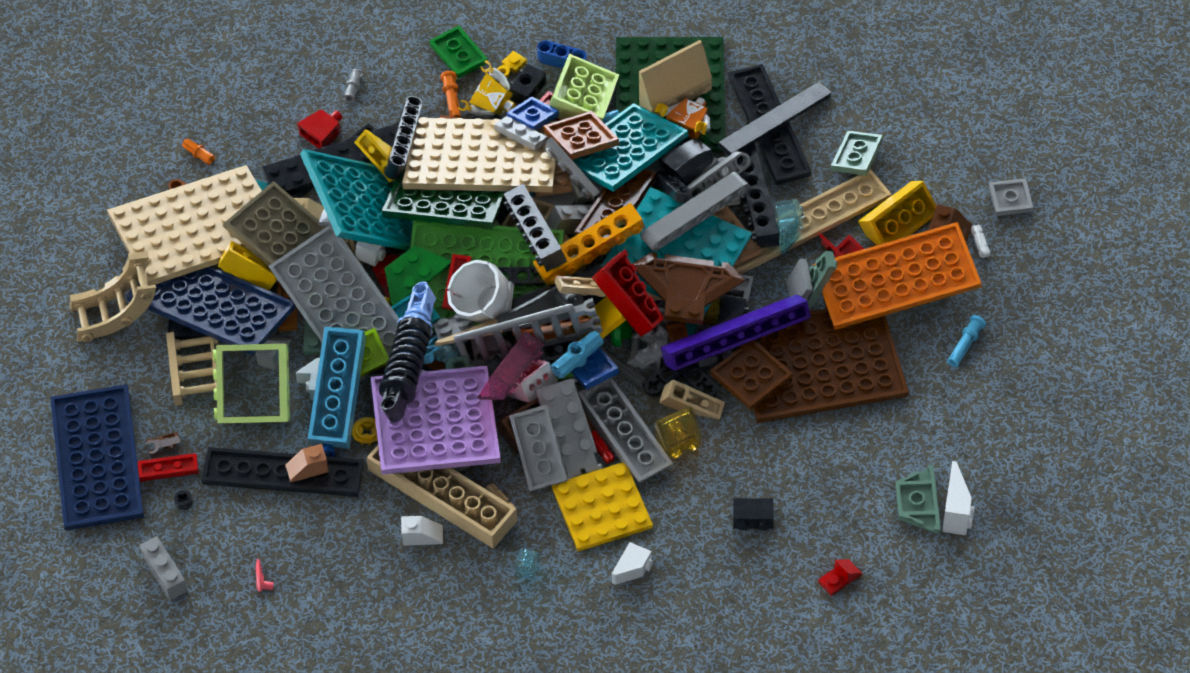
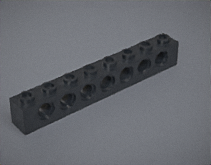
[728,127,780,248]

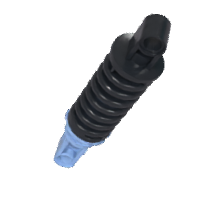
[379,282,436,422]

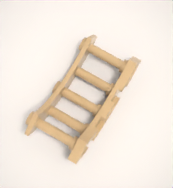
[70,251,156,342]

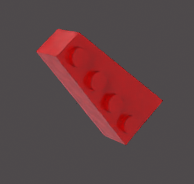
[592,249,664,337]

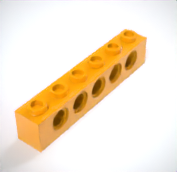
[533,202,645,287]

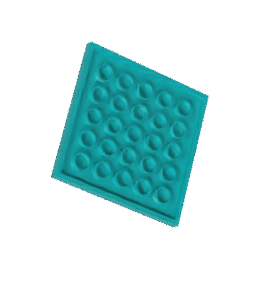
[300,149,413,251]
[600,187,752,315]

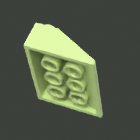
[549,54,619,121]

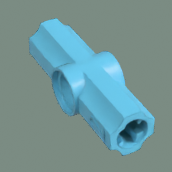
[551,331,604,379]

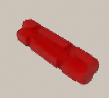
[591,430,615,464]

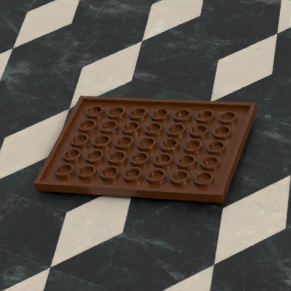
[736,309,909,423]

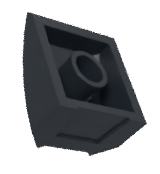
[658,138,713,186]

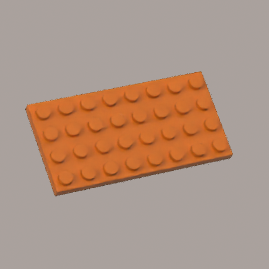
[812,222,982,330]

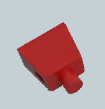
[297,110,343,148]

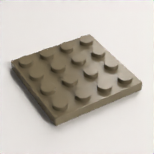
[223,181,326,266]

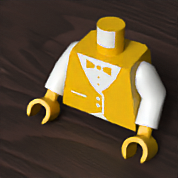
[458,61,516,117]

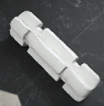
[971,225,990,258]

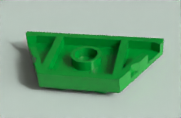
[385,245,451,306]

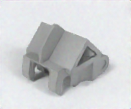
[627,326,669,370]

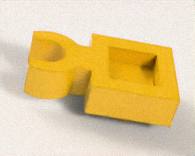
[497,51,527,79]

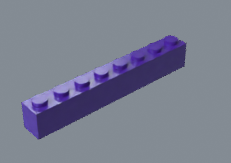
[661,294,811,371]

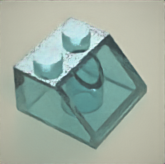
[774,199,804,255]

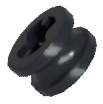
[174,490,193,510]

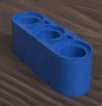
[537,40,587,69]

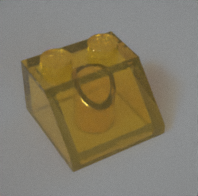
[655,406,701,458]

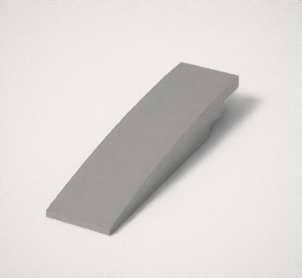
[560,377,673,483]

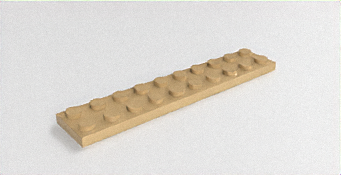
[733,169,891,274]

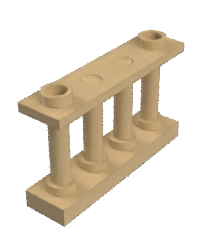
[166,332,219,406]

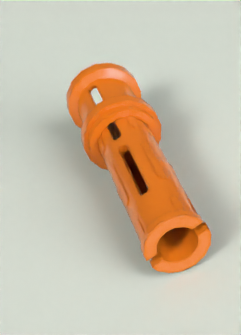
[440,71,461,118]

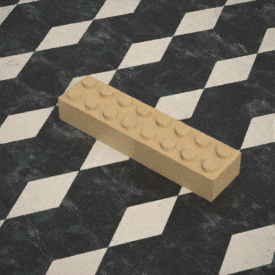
[366,445,518,549]

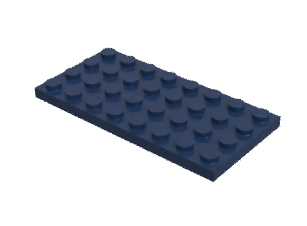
[126,266,296,356]
[50,384,144,531]

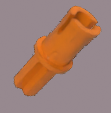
[182,139,215,165]

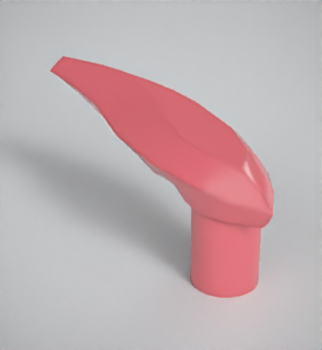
[256,559,274,592]

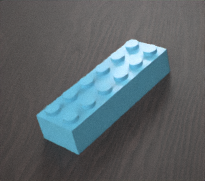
[308,327,366,449]

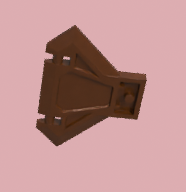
[633,252,745,325]

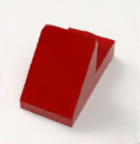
[818,559,862,596]

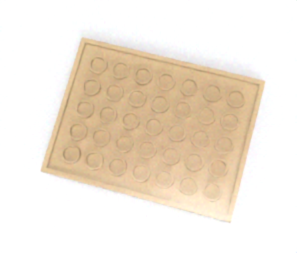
[403,117,557,193]
[107,165,262,285]

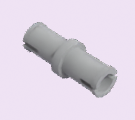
[343,69,363,103]

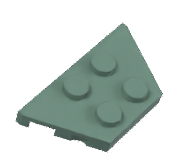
[895,465,941,534]

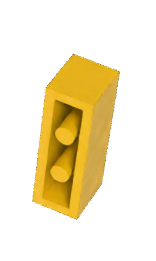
[218,240,277,291]

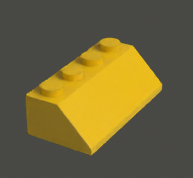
[858,181,937,245]

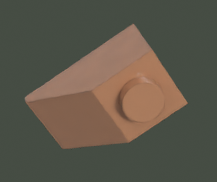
[285,444,329,483]

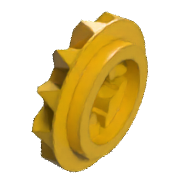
[352,417,378,445]

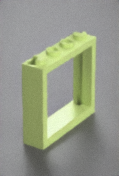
[213,344,290,423]

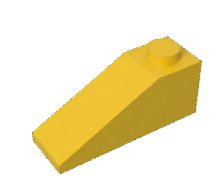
[354,129,396,183]

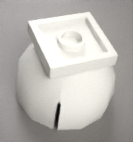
[447,260,514,323]

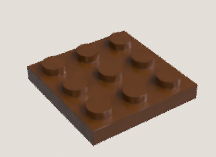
[710,340,793,411]

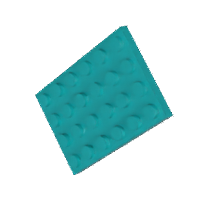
[572,103,689,192]

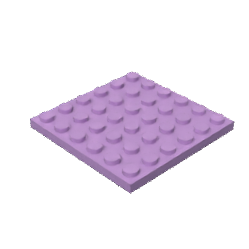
[371,366,501,475]

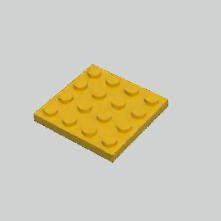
[551,462,653,552]

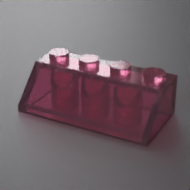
[477,331,545,400]

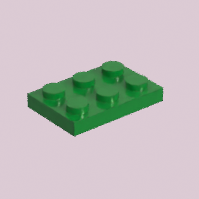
[429,25,488,79]

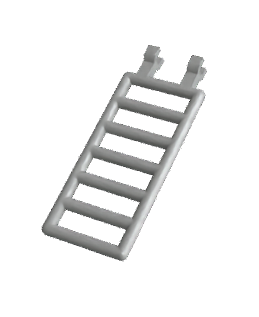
[454,299,603,367]

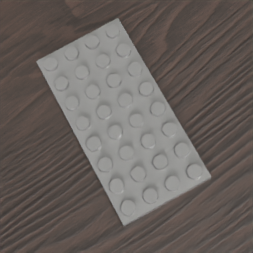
[269,224,399,383]

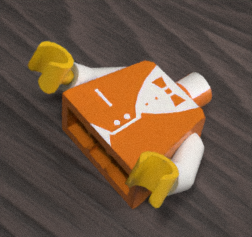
[655,98,710,139]

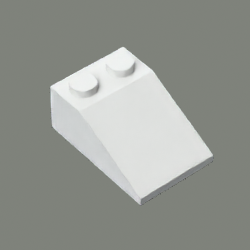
[942,461,975,535]

